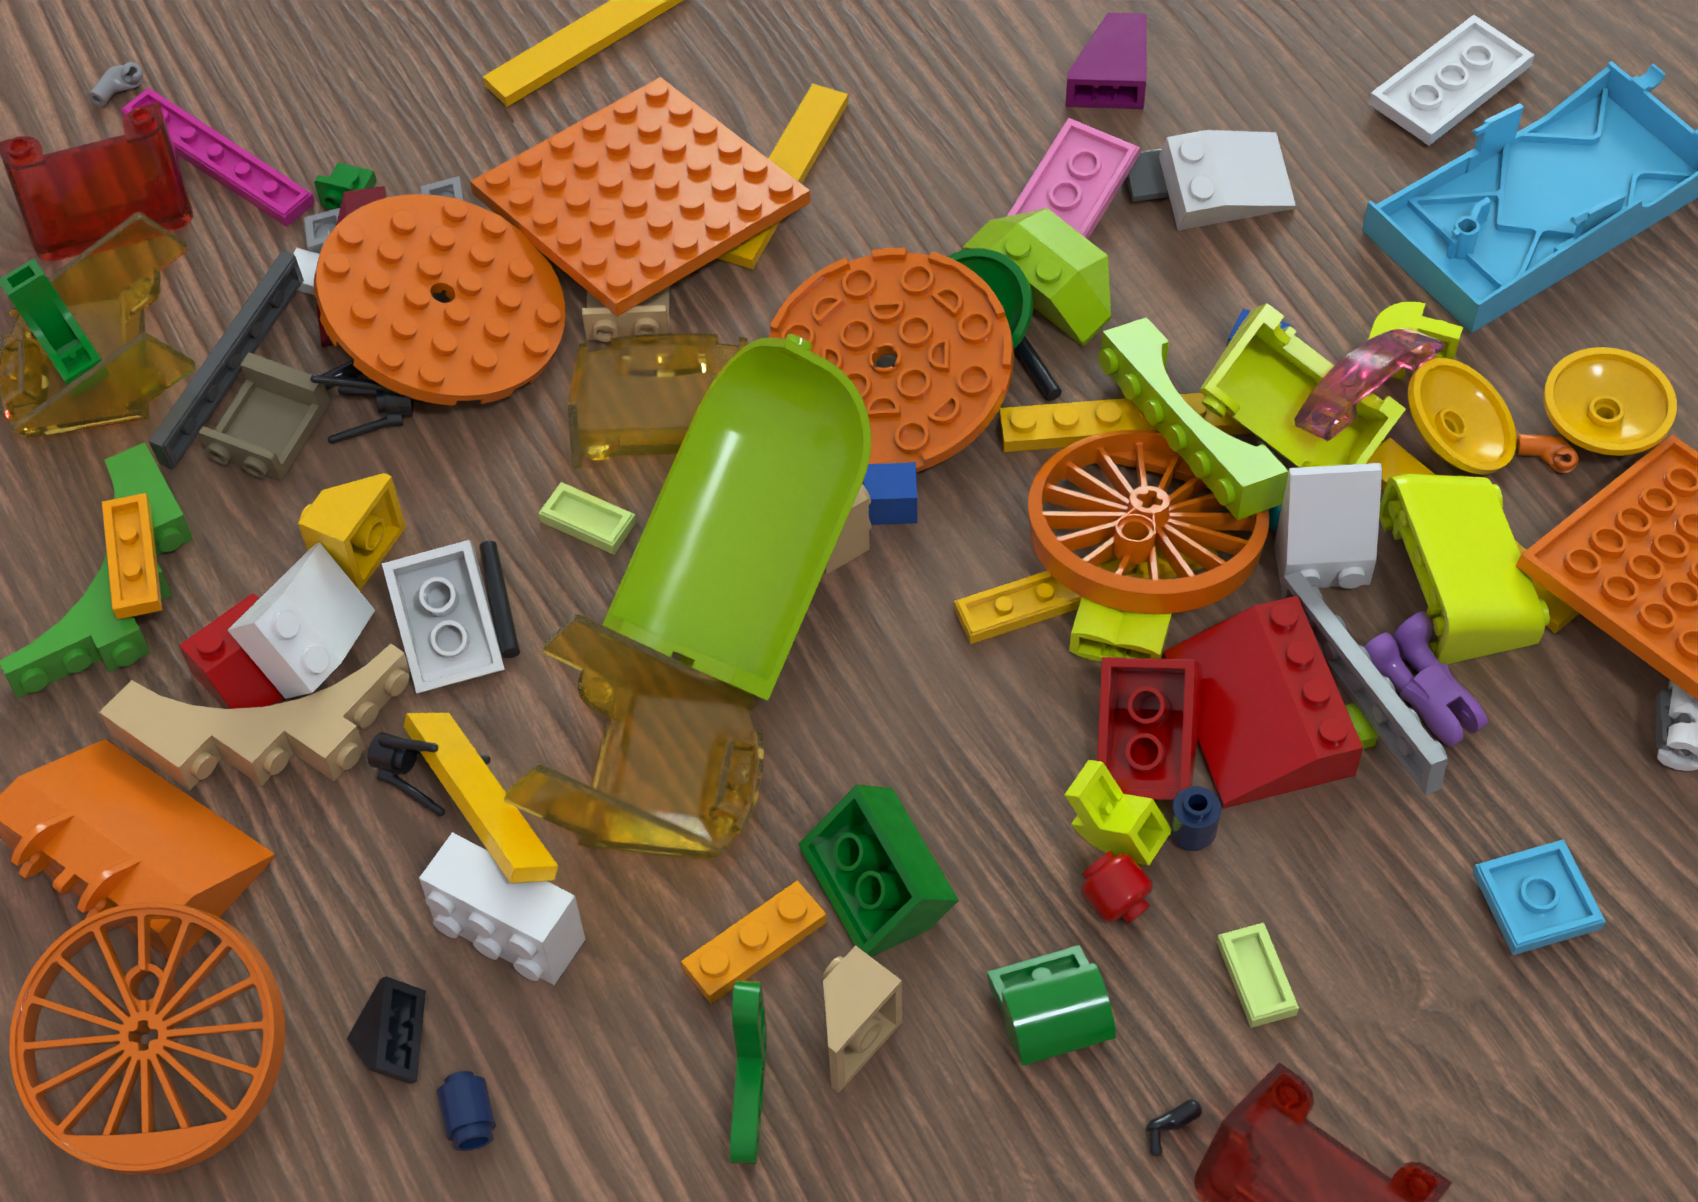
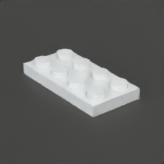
[1369,15,1534,146]

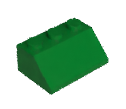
[798,784,959,957]

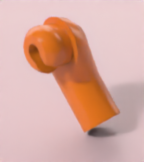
[1516,434,1579,473]

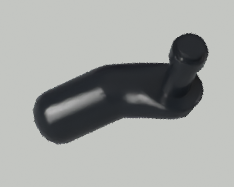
[1145,1099,1202,1156]

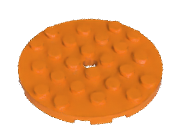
[313,194,566,405]
[768,248,1014,472]

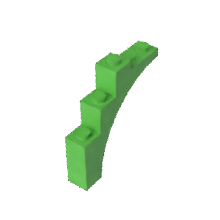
[0,442,194,698]

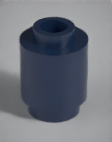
[1170,786,1221,851]
[436,1071,496,1151]

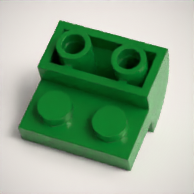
[987,945,1116,1066]

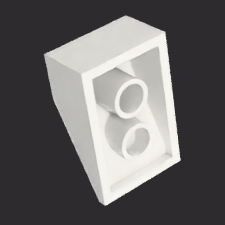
[1159,130,1296,231]
[1274,463,1382,590]
[382,540,505,694]
[228,542,375,699]

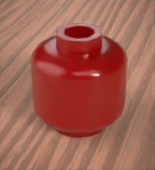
[1081,850,1153,924]

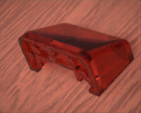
[0,102,193,261]
[1194,1062,1452,1202]

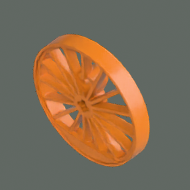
[1028,430,1269,614]
[9,902,285,1175]

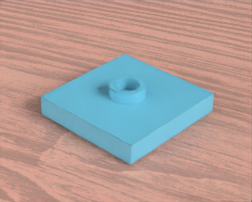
[1472,839,1606,955]

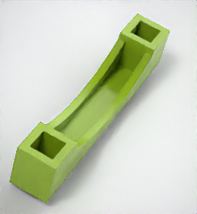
[1098,317,1288,520]

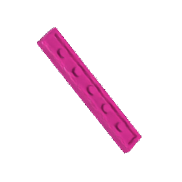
[120,88,315,227]

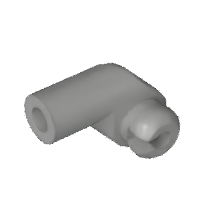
[88,62,143,107]

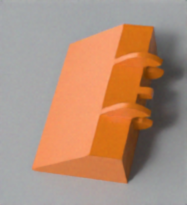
[0,739,275,959]

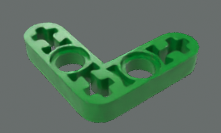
[730,981,767,1165]

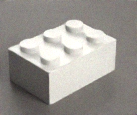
[419,832,586,985]

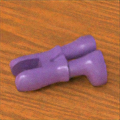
[1364,611,1489,747]

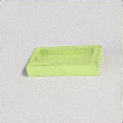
[538,482,637,555]
[1217,922,1299,1028]

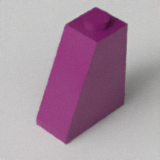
[1065,13,1147,109]

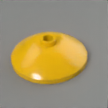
[1543,347,1677,456]
[1408,358,1517,475]

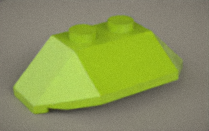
[962,208,1111,347]

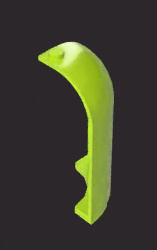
[600,334,871,701]

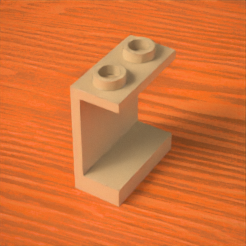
[582,286,670,342]

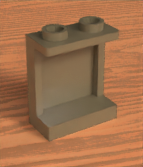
[198,352,332,482]

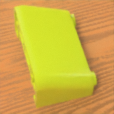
[1200,303,1406,468]
[1379,473,1550,664]

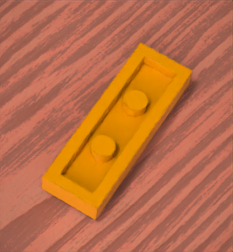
[102,493,162,620]
[681,880,827,1004]

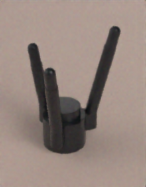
[310,375,414,444]
[367,732,491,816]

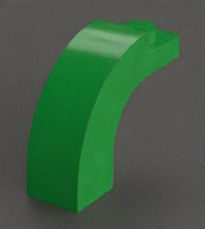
[0,258,110,394]

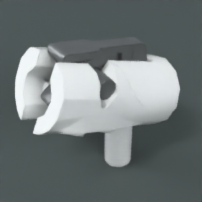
[1655,680,1698,771]

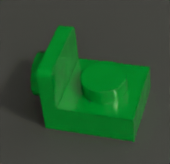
[314,163,377,210]

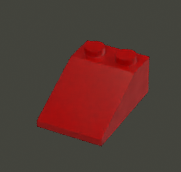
[1097,657,1202,801]

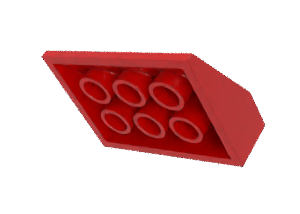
[1163,596,1363,809]

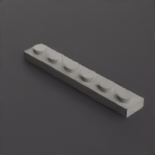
[1281,571,1448,795]

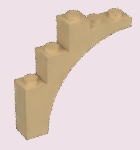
[99,644,412,791]

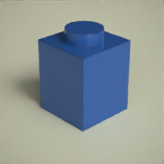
[862,462,917,525]

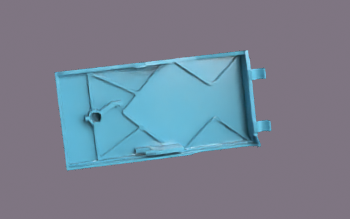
[1362,61,1698,333]

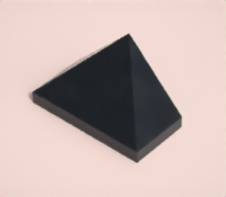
[347,976,426,1084]

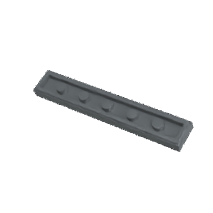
[149,250,304,469]

